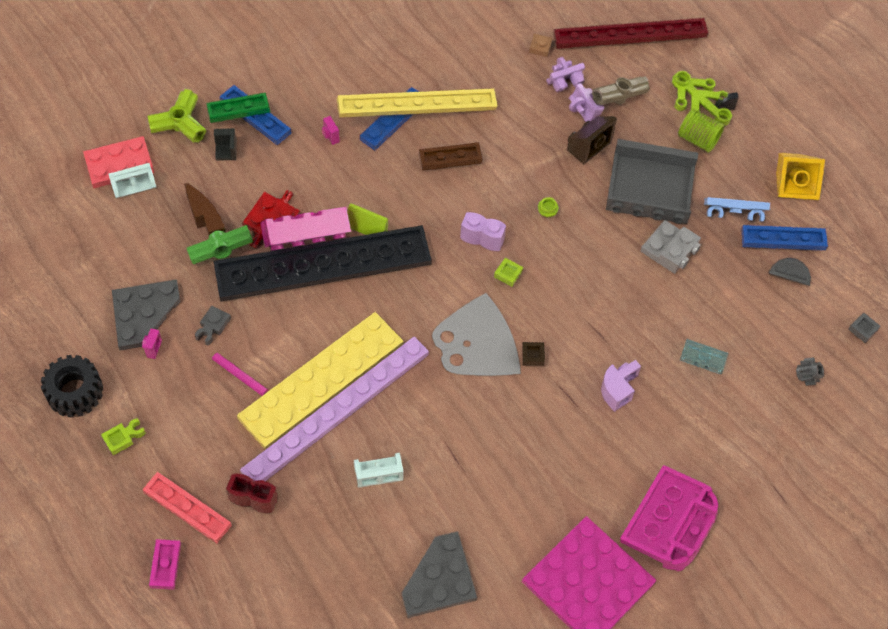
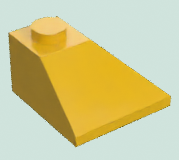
[776,153,825,200]

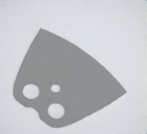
[432,293,521,376]

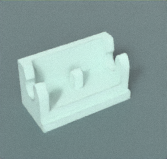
[108,163,156,198]
[354,453,403,488]

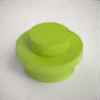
[538,197,559,217]

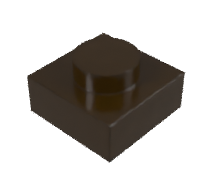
[522,342,545,366]

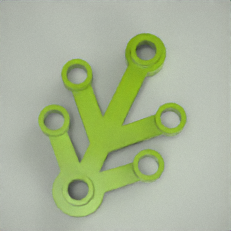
[672,71,732,126]

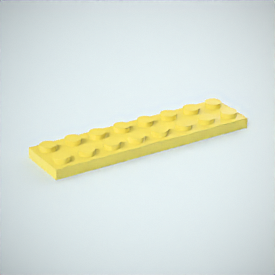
[237,312,404,450]

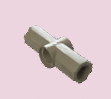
[592,76,650,105]

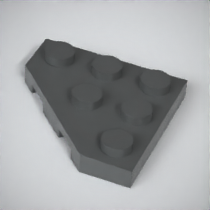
[112,279,180,351]
[401,531,477,618]

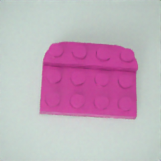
[620,465,718,571]

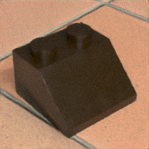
[567,116,617,164]

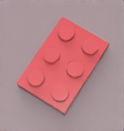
[83,136,154,188]

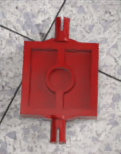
[242,190,300,248]

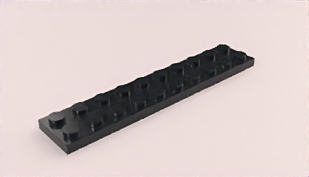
[213,225,432,302]

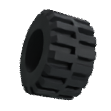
[41,355,103,417]

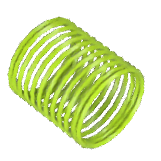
[678,108,724,153]

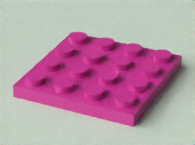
[522,516,657,629]

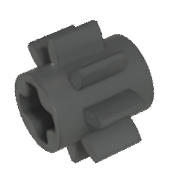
[796,357,824,386]

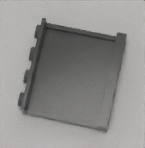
[606,139,698,224]

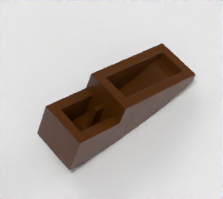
[184,183,226,235]

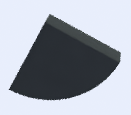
[714,92,739,110]

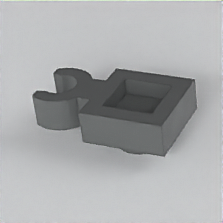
[195,305,231,346]

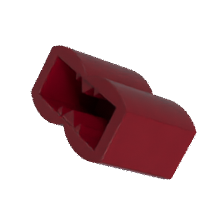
[226,473,278,513]

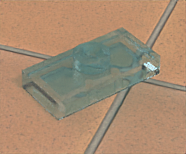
[680,339,729,374]

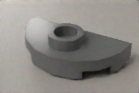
[769,257,811,286]

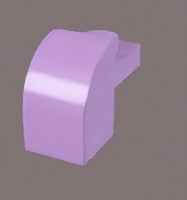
[601,360,641,412]

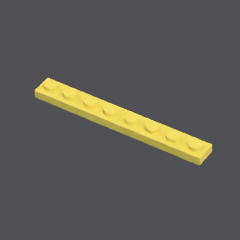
[337,89,497,117]

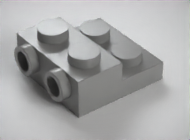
[640,220,701,274]

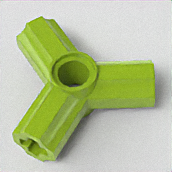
[147,89,206,143]

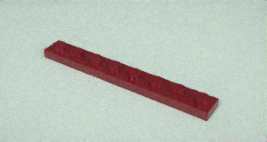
[553,18,708,49]

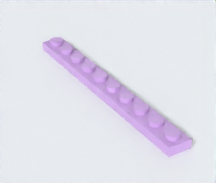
[240,337,429,481]

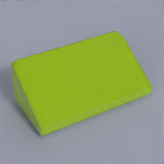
[347,203,388,235]

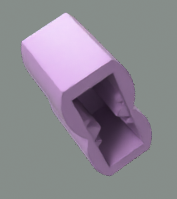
[460,212,506,251]

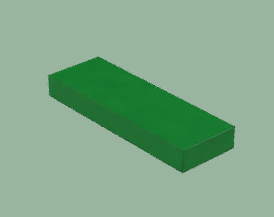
[206,92,270,123]

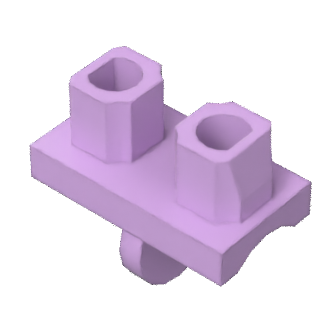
[546,57,585,92]
[569,84,604,122]

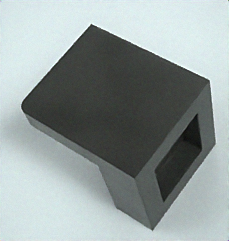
[214,128,237,161]

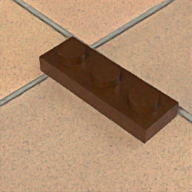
[419,142,483,171]

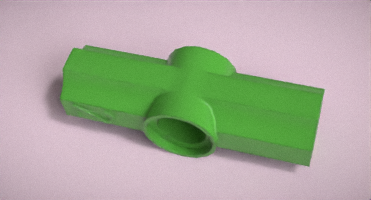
[186,225,253,265]

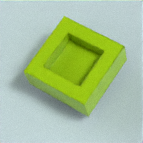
[494,258,523,287]

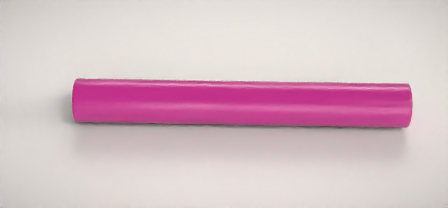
[212,353,268,396]

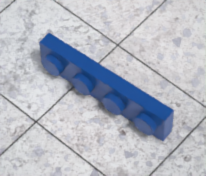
[220,85,292,145]
[360,87,419,151]
[741,225,828,250]

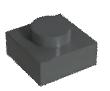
[848,313,881,343]

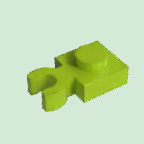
[101,418,146,456]

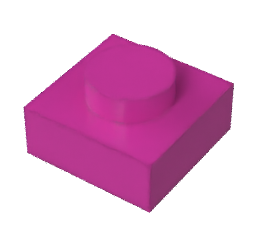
[321,116,340,145]
[142,328,162,359]

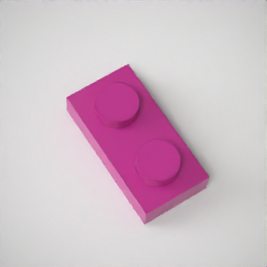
[149,539,181,590]

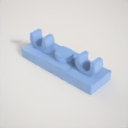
[704,197,770,222]

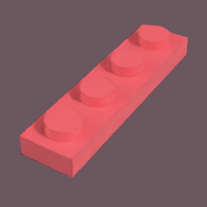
[142,472,232,544]

